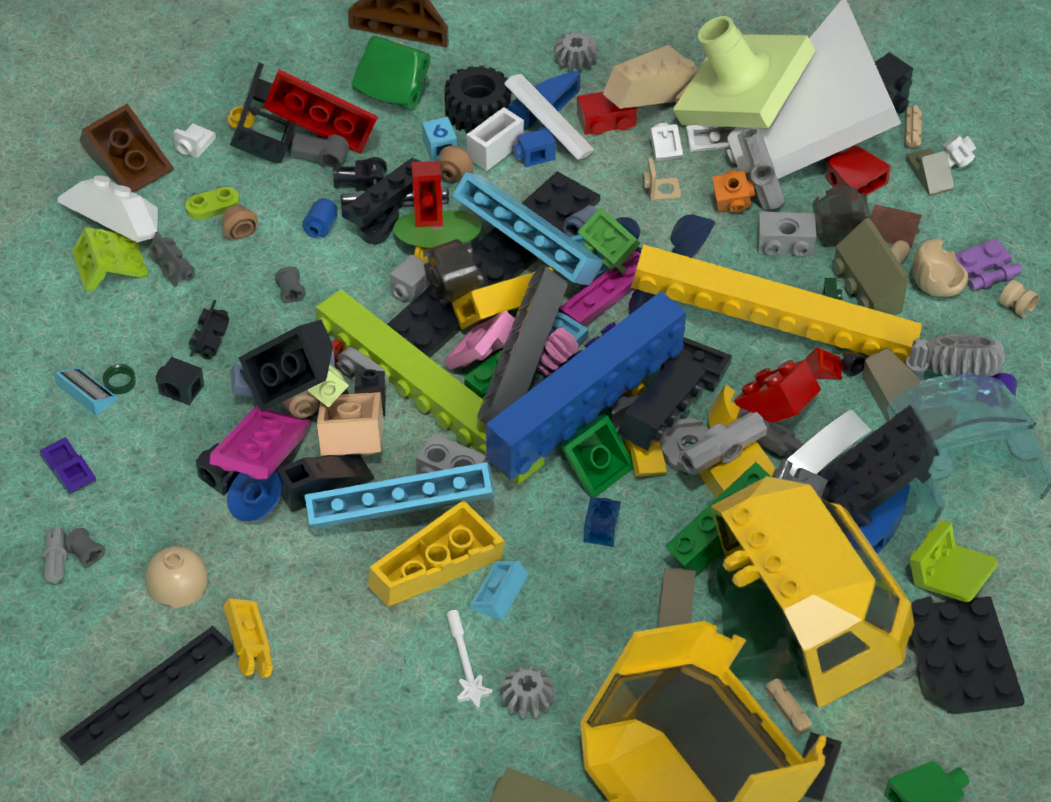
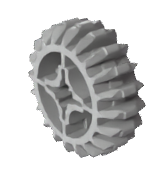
[926,333,1005,379]

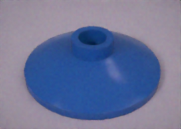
[227,471,282,522]

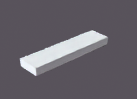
[505,74,594,160]

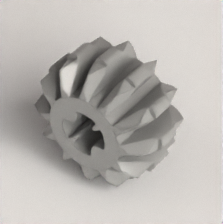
[554,31,598,73]
[500,664,555,721]

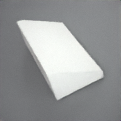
[685,125,735,152]

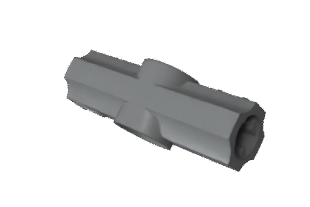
[737,127,785,210]
[679,412,767,475]

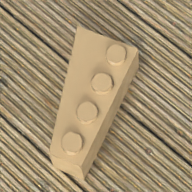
[603,45,698,108]

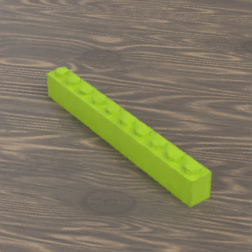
[315,289,544,484]

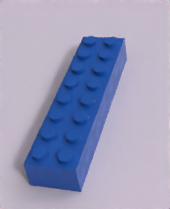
[486,291,686,481]

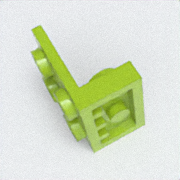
[71,227,148,291]

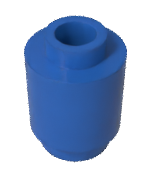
[302,198,338,238]

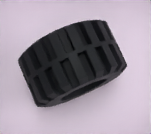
[444,65,511,134]

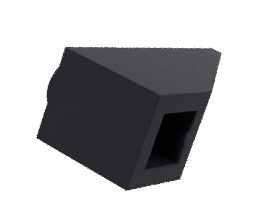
[276,455,374,512]

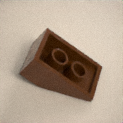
[79,103,174,193]

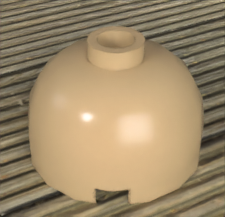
[145,546,209,608]

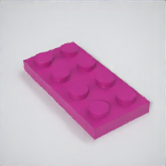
[209,406,311,479]

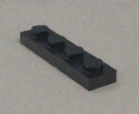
[341,158,421,227]

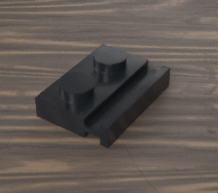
[661,337,732,391]

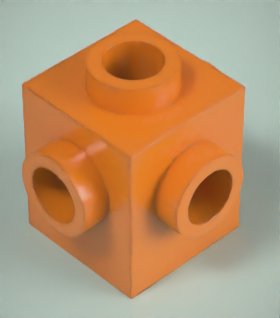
[712,170,755,212]

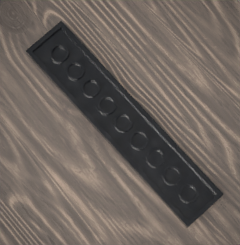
[387,171,601,358]

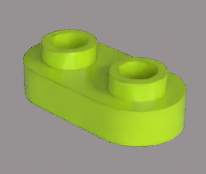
[185,187,240,220]

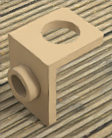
[642,158,681,200]

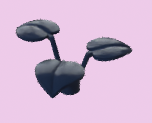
[615,214,716,315]

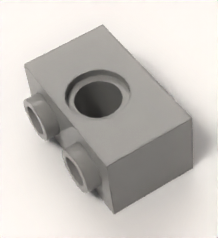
[757,211,816,257]

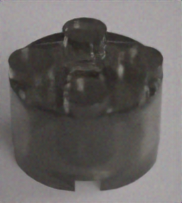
[812,186,872,248]
[423,239,484,305]

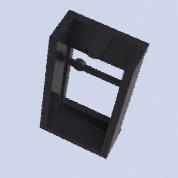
[230,62,309,163]

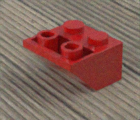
[734,359,821,423]

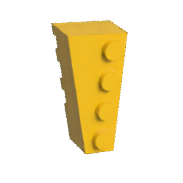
[368,500,505,607]

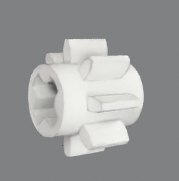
[943,134,976,168]

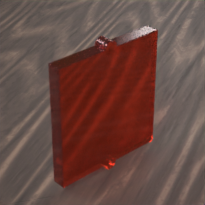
[870,204,922,248]

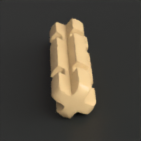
[905,105,922,149]
[766,678,812,735]

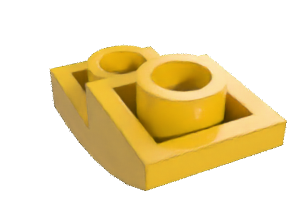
[708,384,741,428]
[623,437,667,477]

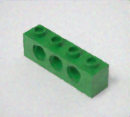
[665,462,773,577]

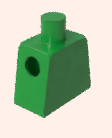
[885,761,969,802]

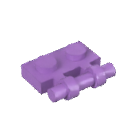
[955,238,1022,291]

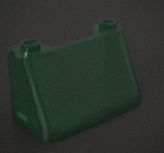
[708,562,809,680]

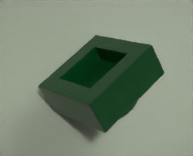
[822,278,842,301]

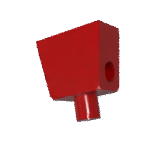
[824,146,891,206]

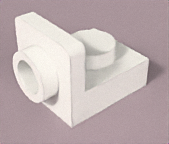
[647,123,683,162]
[173,124,216,158]

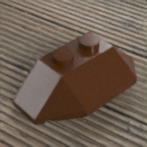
[348,0,449,48]

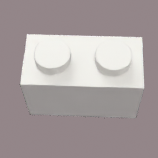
[467,107,524,171]

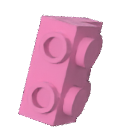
[443,310,515,370]

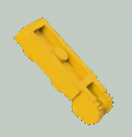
[223,598,273,678]

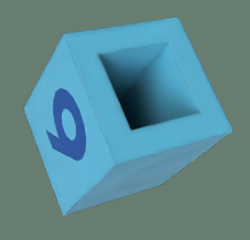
[422,117,457,161]

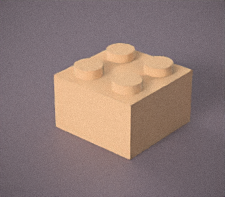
[317,392,384,456]

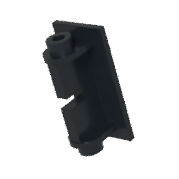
[188,300,230,360]

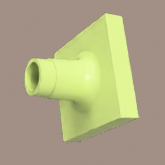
[673,16,816,128]

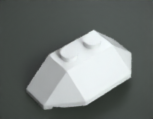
[58,175,158,242]

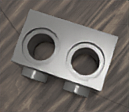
[416,434,487,475]

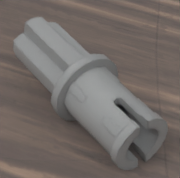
[905,338,929,381]
[42,527,67,584]

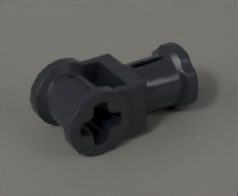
[333,157,387,191]

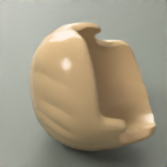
[912,238,968,297]

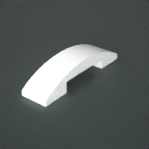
[777,409,872,477]

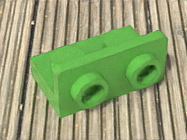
[578,207,641,274]

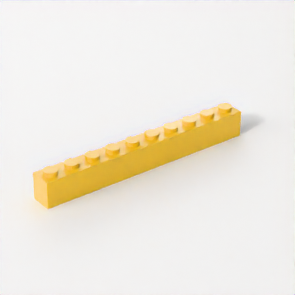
[631,244,922,365]

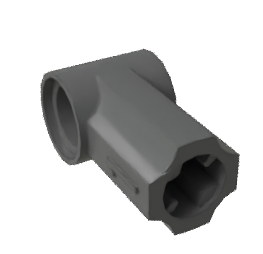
[291,134,349,168]

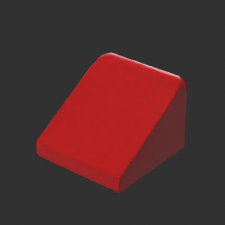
[806,347,842,380]

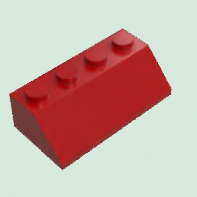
[263,69,379,154]

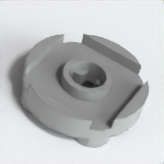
[660,419,709,472]

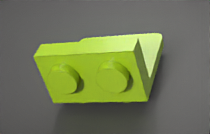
[909,519,998,602]

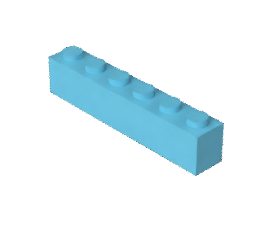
[452,172,604,286]
[305,462,495,529]

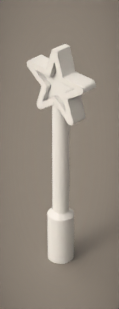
[446,610,493,708]

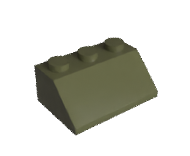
[832,218,909,315]

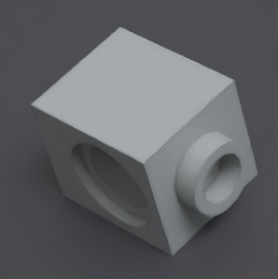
[390,254,434,303]

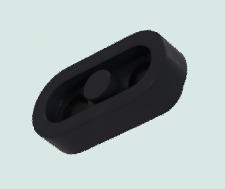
[360,203,399,244]

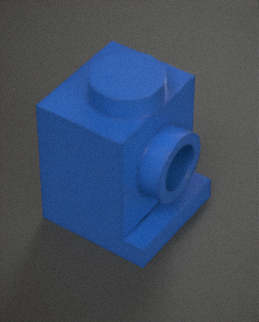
[512,125,556,168]

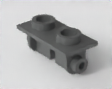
[149,232,195,287]

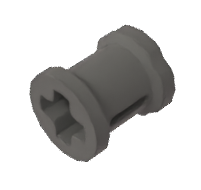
[275,266,306,303]
[64,527,105,568]

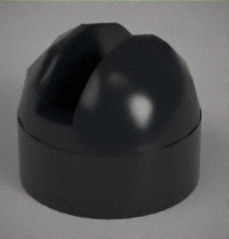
[840,351,866,376]

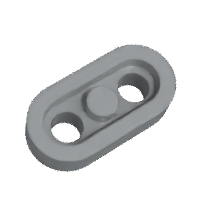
[338,347,389,386]

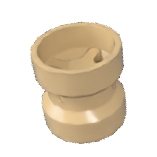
[999,279,1040,318]

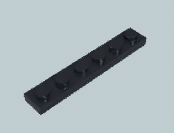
[60,625,234,765]

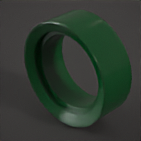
[103,364,136,394]

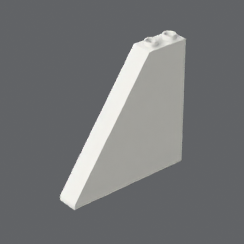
[726,0,901,189]

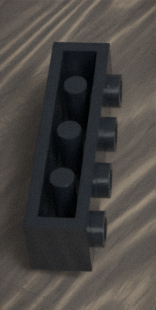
[617,355,706,451]

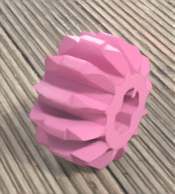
[536,327,579,376]

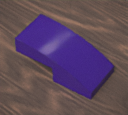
[39,437,96,494]

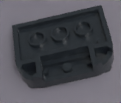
[818,405,939,527]
[909,596,1025,714]

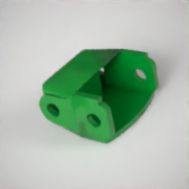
[351,35,430,110]

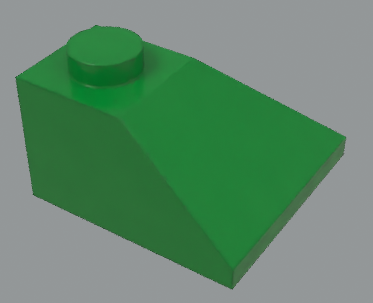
[561,415,633,499]

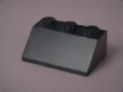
[238,319,333,412]

